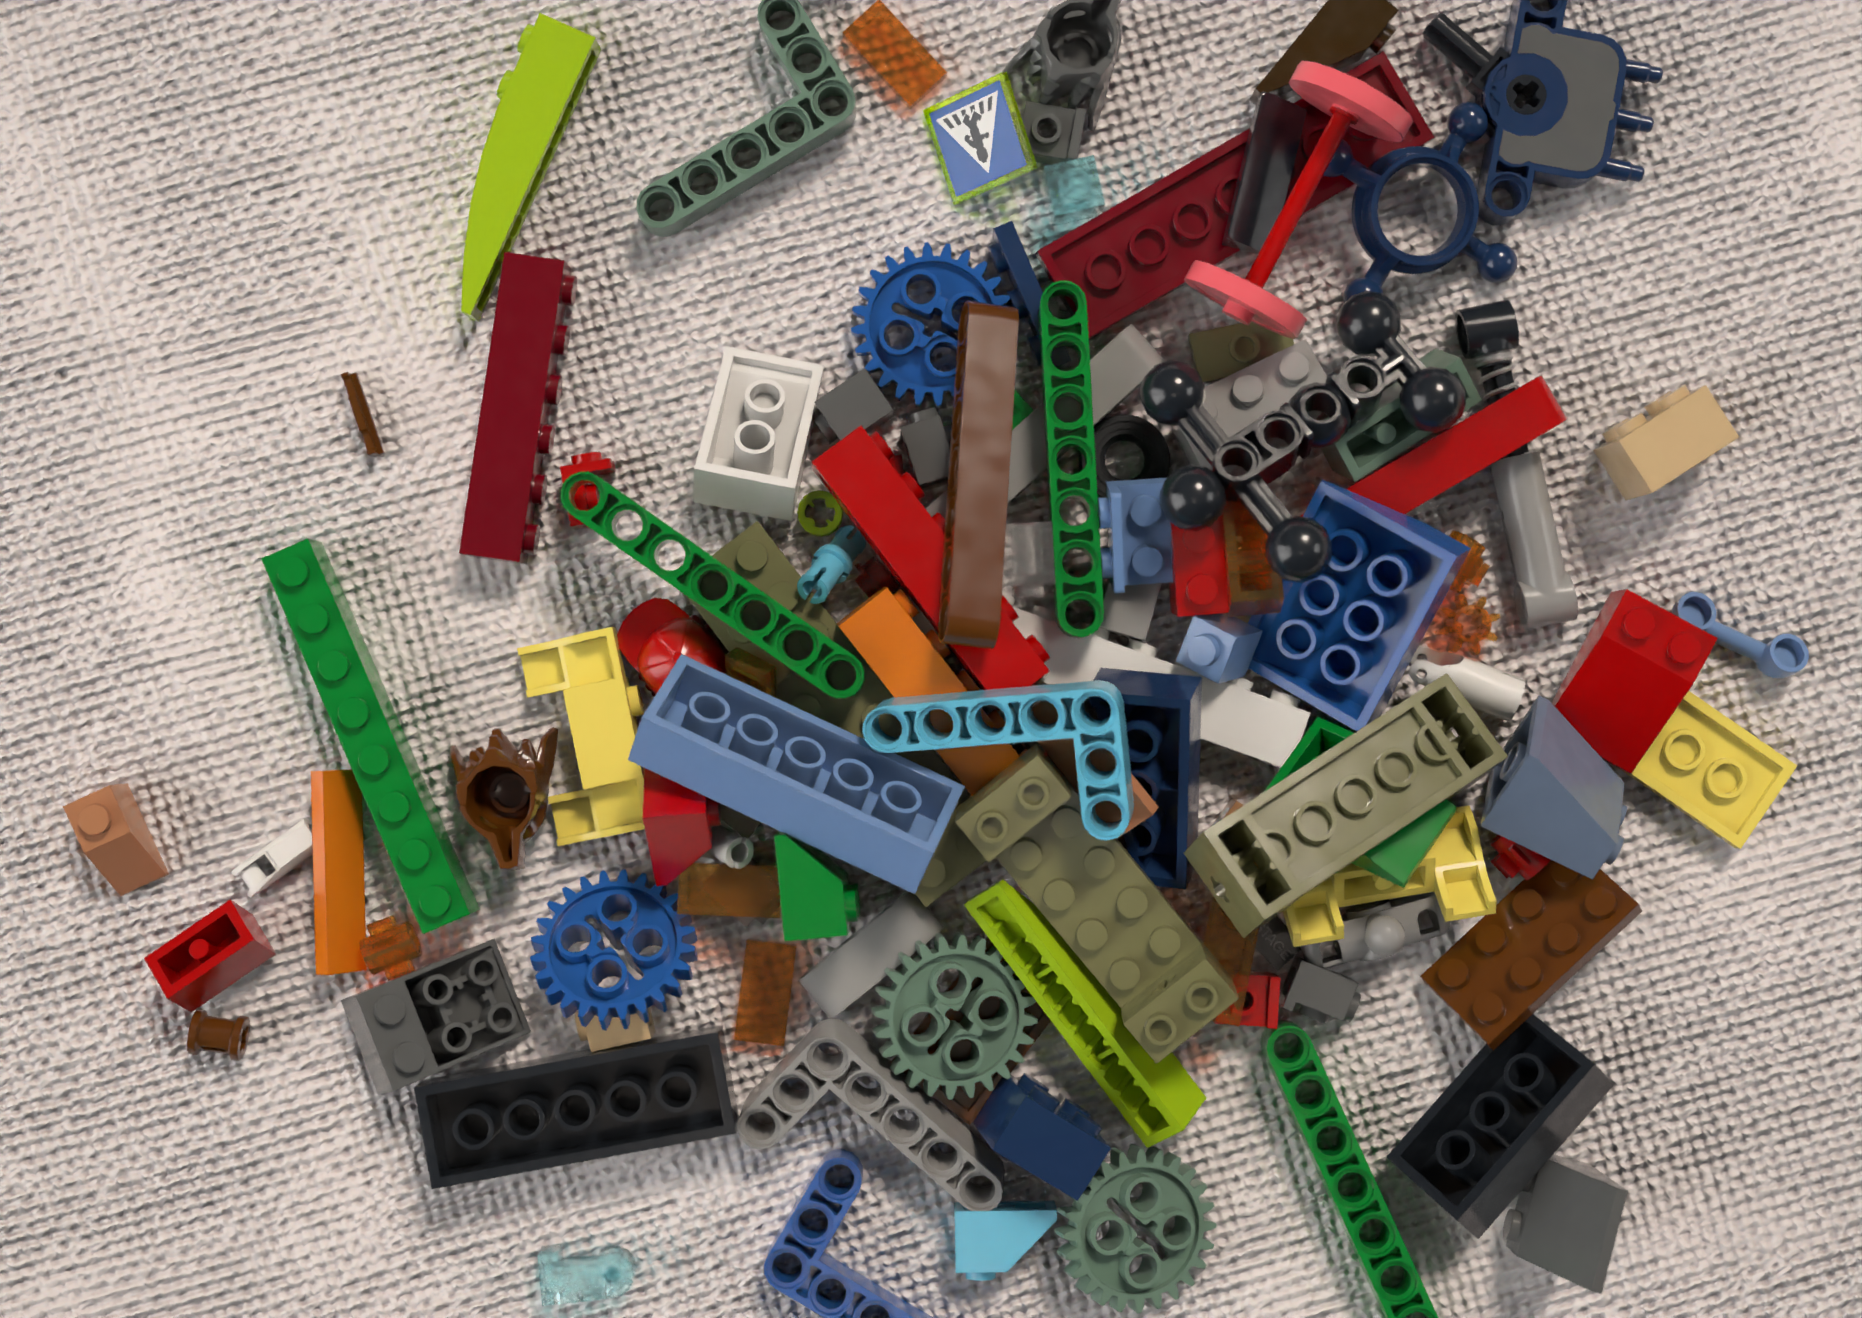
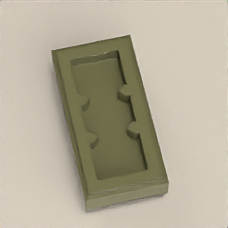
[1188,322,1294,384]

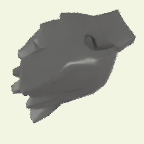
[1002,0,1122,132]

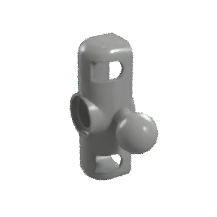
[1300,892,1450,969]

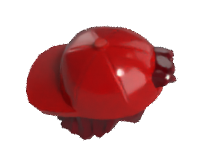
[617,598,727,697]

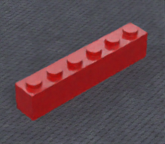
[812,425,1050,712]

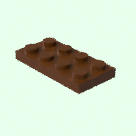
[1420,860,1642,1051]

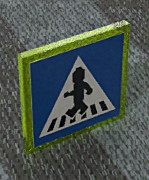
[923,72,1038,205]

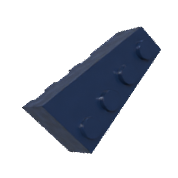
[1089,668,1202,890]

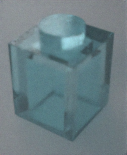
[1042,155,1105,227]

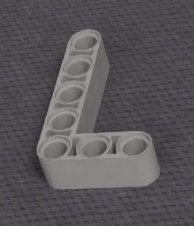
[737,1018,1005,1211]

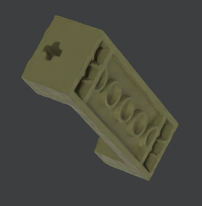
[1184,673,1508,938]
[955,743,1239,1064]

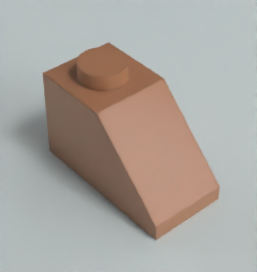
[63,783,169,896]

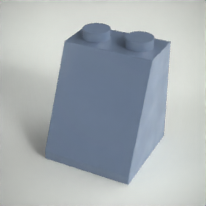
[1481,695,1627,879]

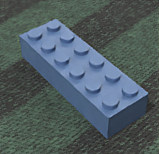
[628,654,965,894]

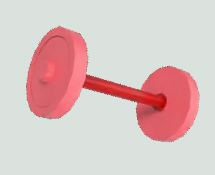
[1184,61,1413,339]

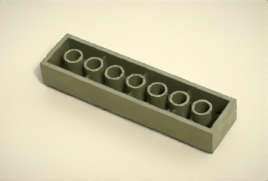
[687,521,987,907]

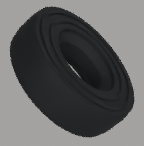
[1079,415,1170,498]

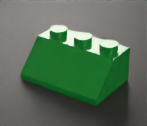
[774,831,861,942]

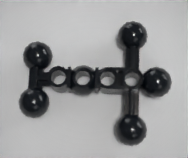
[1140,291,1466,583]

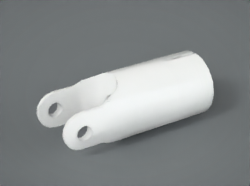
[1409,646,1526,721]

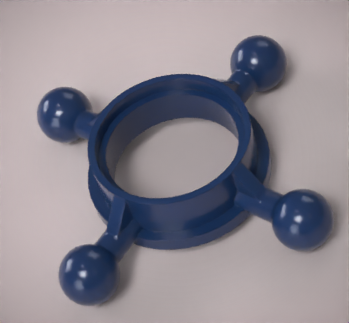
[1323,102,1518,303]

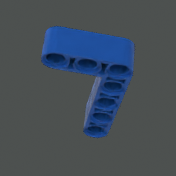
[764,1149,933,1318]

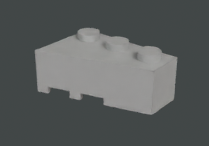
[1171,339,1327,502]

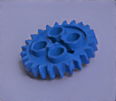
[851,242,1011,408]
[530,869,698,1030]

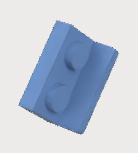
[1098,478,1173,593]

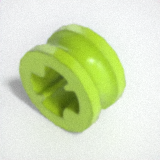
[797,490,843,537]

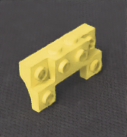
[517,627,645,846]
[1283,805,1497,947]

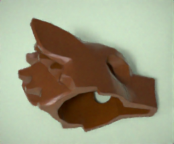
[450,727,558,871]

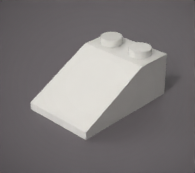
[693,346,824,521]

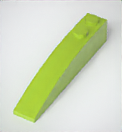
[461,13,601,322]
[964,879,1206,1148]

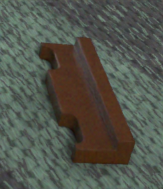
[340,372,385,457]

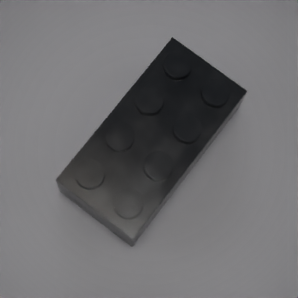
[1387,1014,1614,1239]

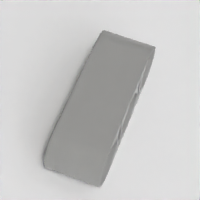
[798,891,944,1019]

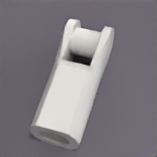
[232,818,313,898]

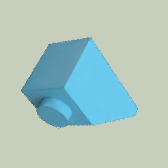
[954,1200,1057,1281]

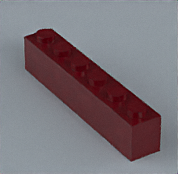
[459,252,577,565]

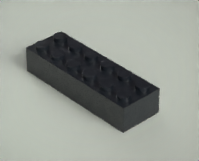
[414,1025,739,1189]

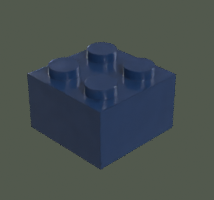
[973,1073,1111,1201]

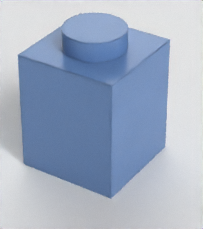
[1176,613,1263,684]

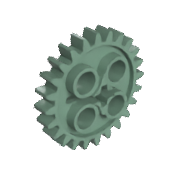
[871,931,1038,1100]
[1055,1144,1216,1313]

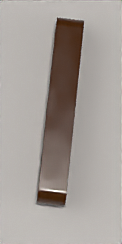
[938,301,1019,649]

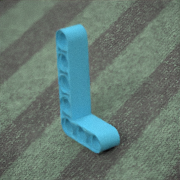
[862,680,1134,840]

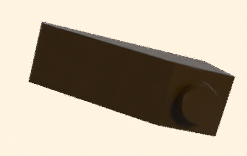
[1250,0,1399,105]

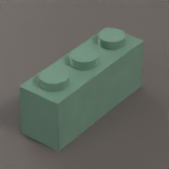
[1321,348,1482,482]

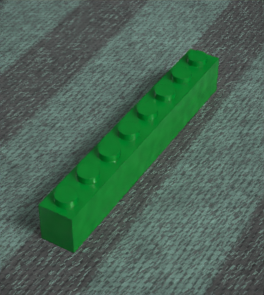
[261,538,480,934]

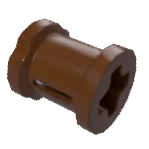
[187,1009,250,1061]

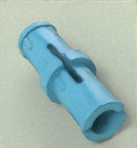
[797,525,866,604]

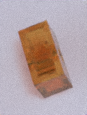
[1222,501,1284,617]

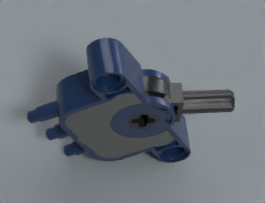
[1423,0,1663,226]

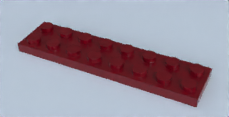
[1036,51,1435,340]

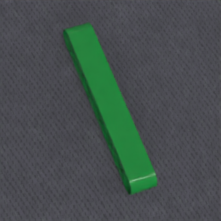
[1038,280,1104,638]
[561,472,865,698]
[1260,1020,1438,1318]

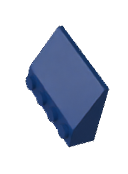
[1248,480,1471,731]

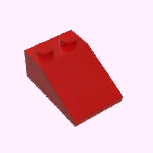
[1552,589,1718,774]

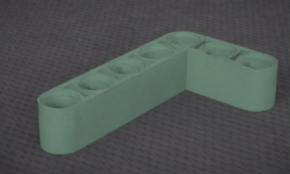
[636,0,857,237]

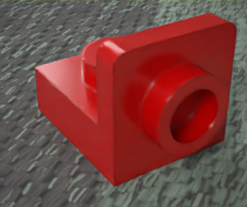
[560,452,616,530]

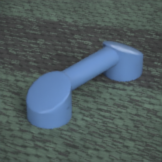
[1672,592,1809,678]

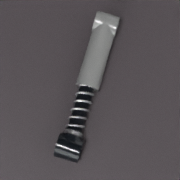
[1455,300,1578,630]

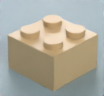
[1593,385,1739,501]

